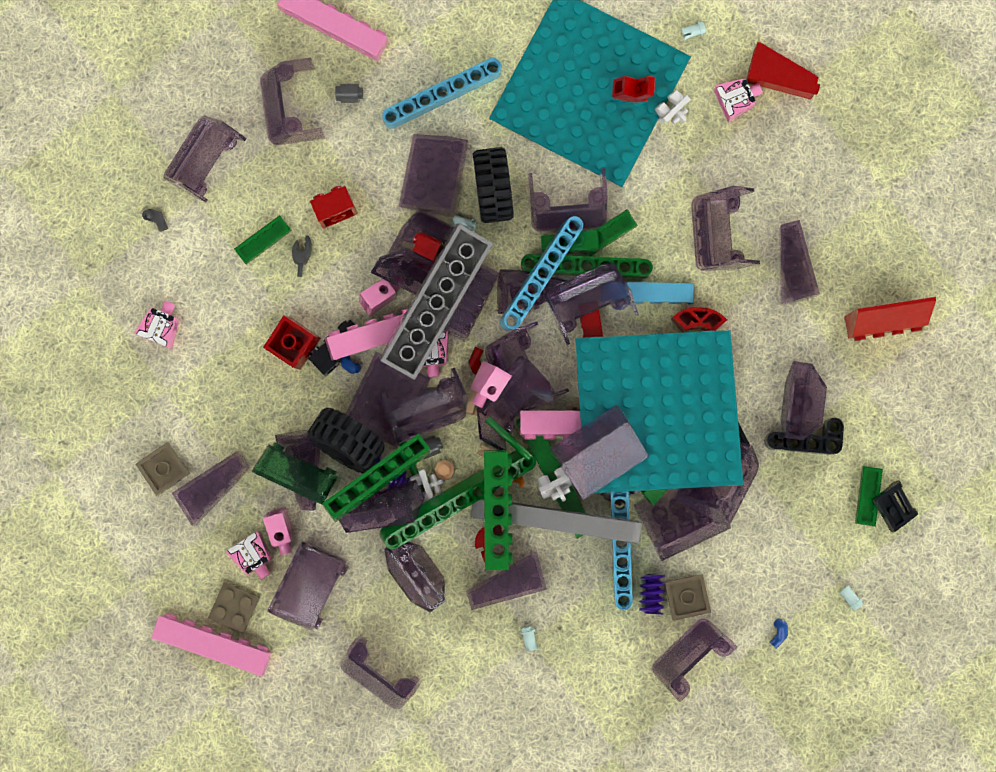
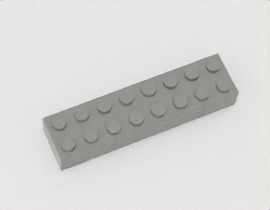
[379,224,493,380]

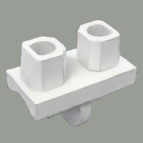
[655,90,691,125]
[538,467,575,502]
[410,469,444,505]

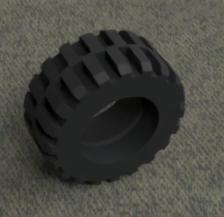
[473,147,514,223]
[308,408,384,474]

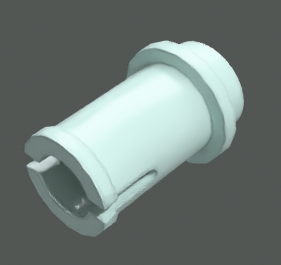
[681,21,706,40]
[452,214,477,232]
[839,585,863,611]
[520,625,538,652]

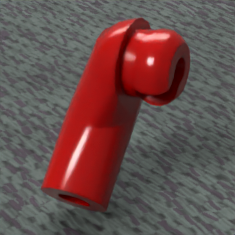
[468,347,483,375]

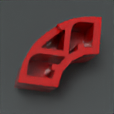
[412,232,444,269]
[671,307,728,333]

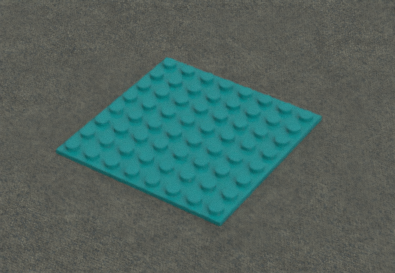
[489,0,691,187]
[575,330,743,494]

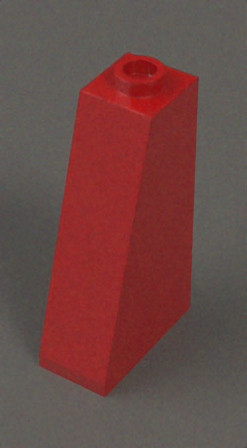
[746,42,820,100]

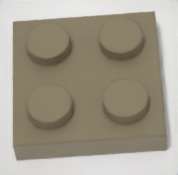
[135,442,190,496]
[665,574,711,621]
[208,582,260,633]

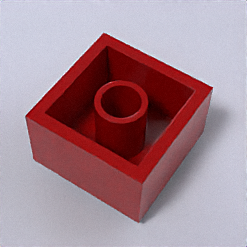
[310,186,358,229]
[263,315,321,370]

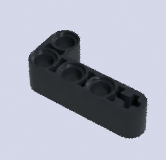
[764,418,844,455]

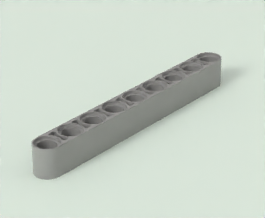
[471,498,642,543]

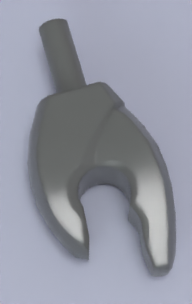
[292,235,312,277]

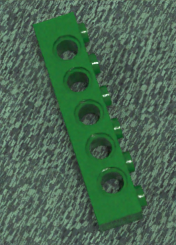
[322,434,430,522]
[484,450,513,570]

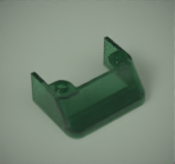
[252,442,342,505]

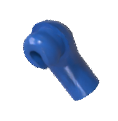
[340,355,361,374]
[770,619,788,649]

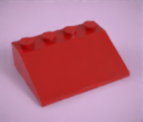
[844,297,936,341]

